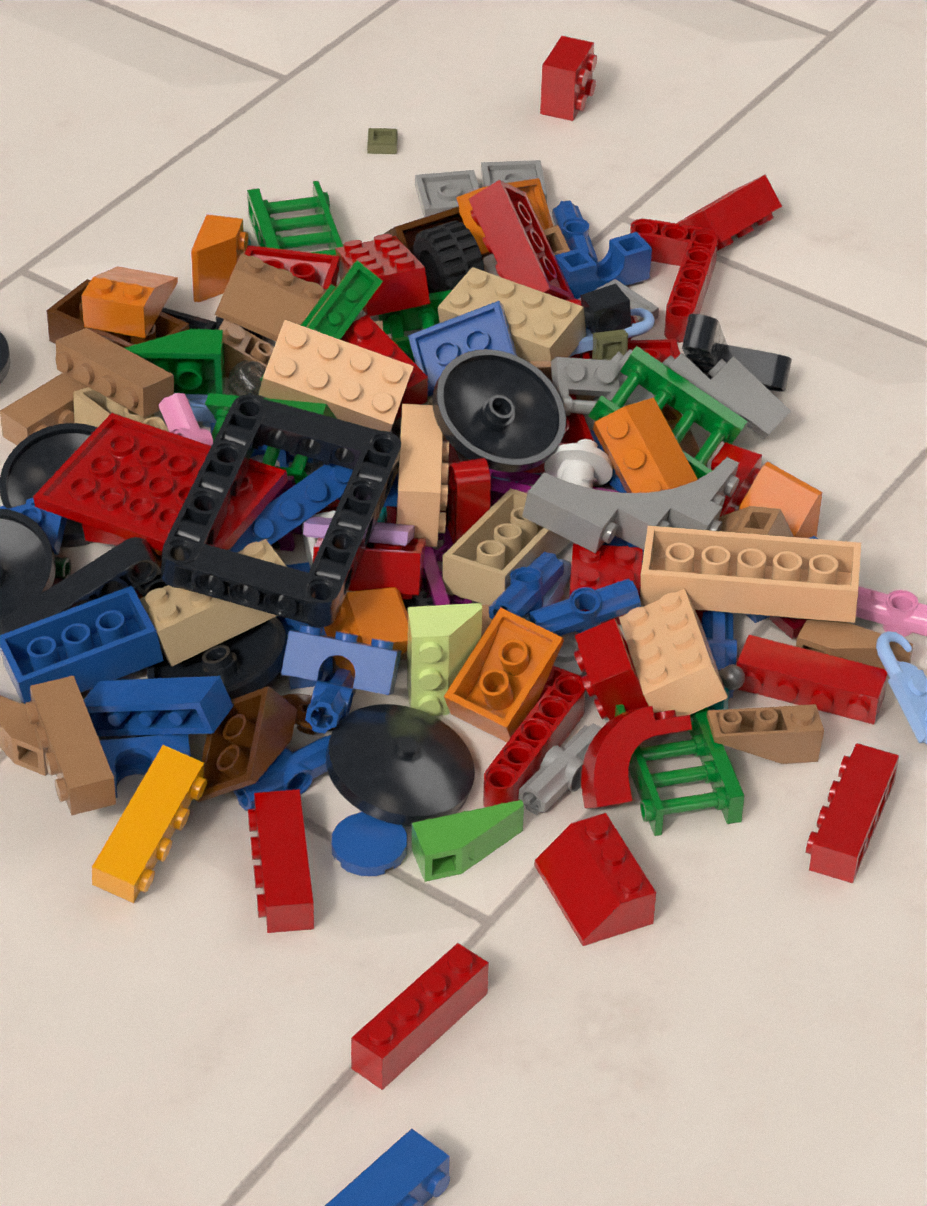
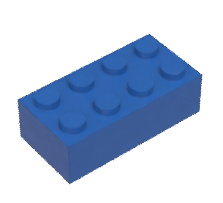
[0,586,164,704]

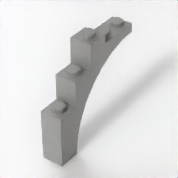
[583,349,791,439]
[522,457,739,553]

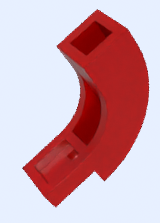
[581,706,692,808]

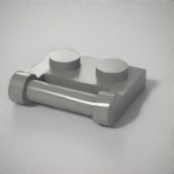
[551,357,625,416]

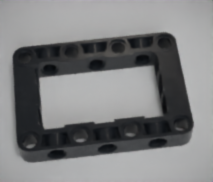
[161,394,401,628]

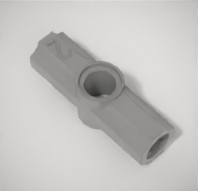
[519,723,601,815]

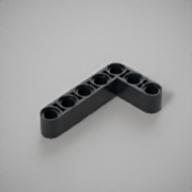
[682,314,792,392]
[0,537,168,635]

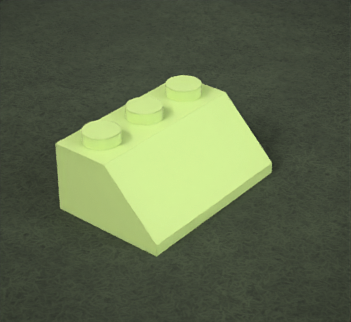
[407,603,482,716]

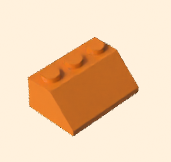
[593,397,698,493]

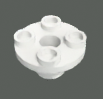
[544,439,613,488]

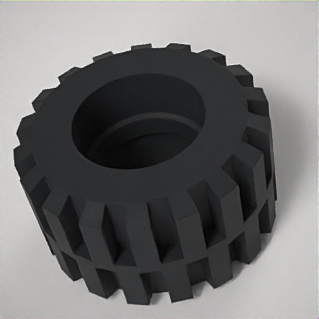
[414,221,484,294]

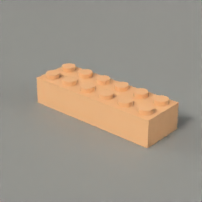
[640,526,861,623]

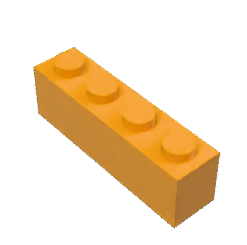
[92,745,207,903]

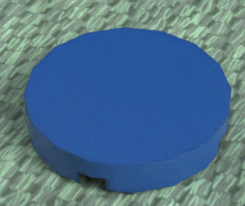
[331,812,407,876]

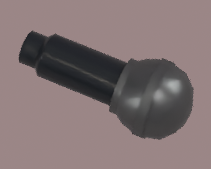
[718,664,745,690]

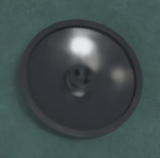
[432,349,566,472]
[0,423,98,548]
[0,508,56,621]
[147,617,288,700]
[325,704,475,826]

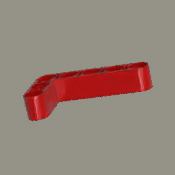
[630,218,718,343]
[439,440,491,545]
[483,665,586,807]

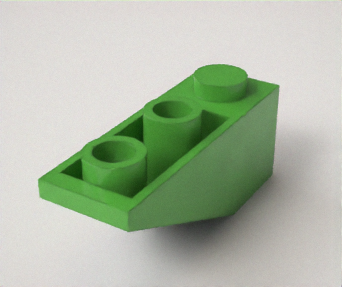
[412,800,524,882]

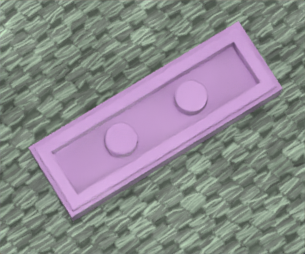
[303,517,415,546]

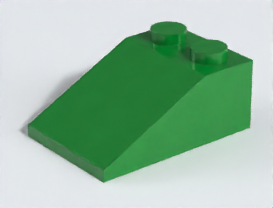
[125,329,225,398]

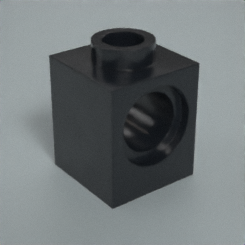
[580,283,632,334]

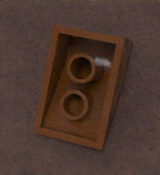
[194,686,297,803]

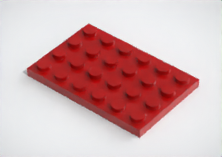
[33,413,288,551]

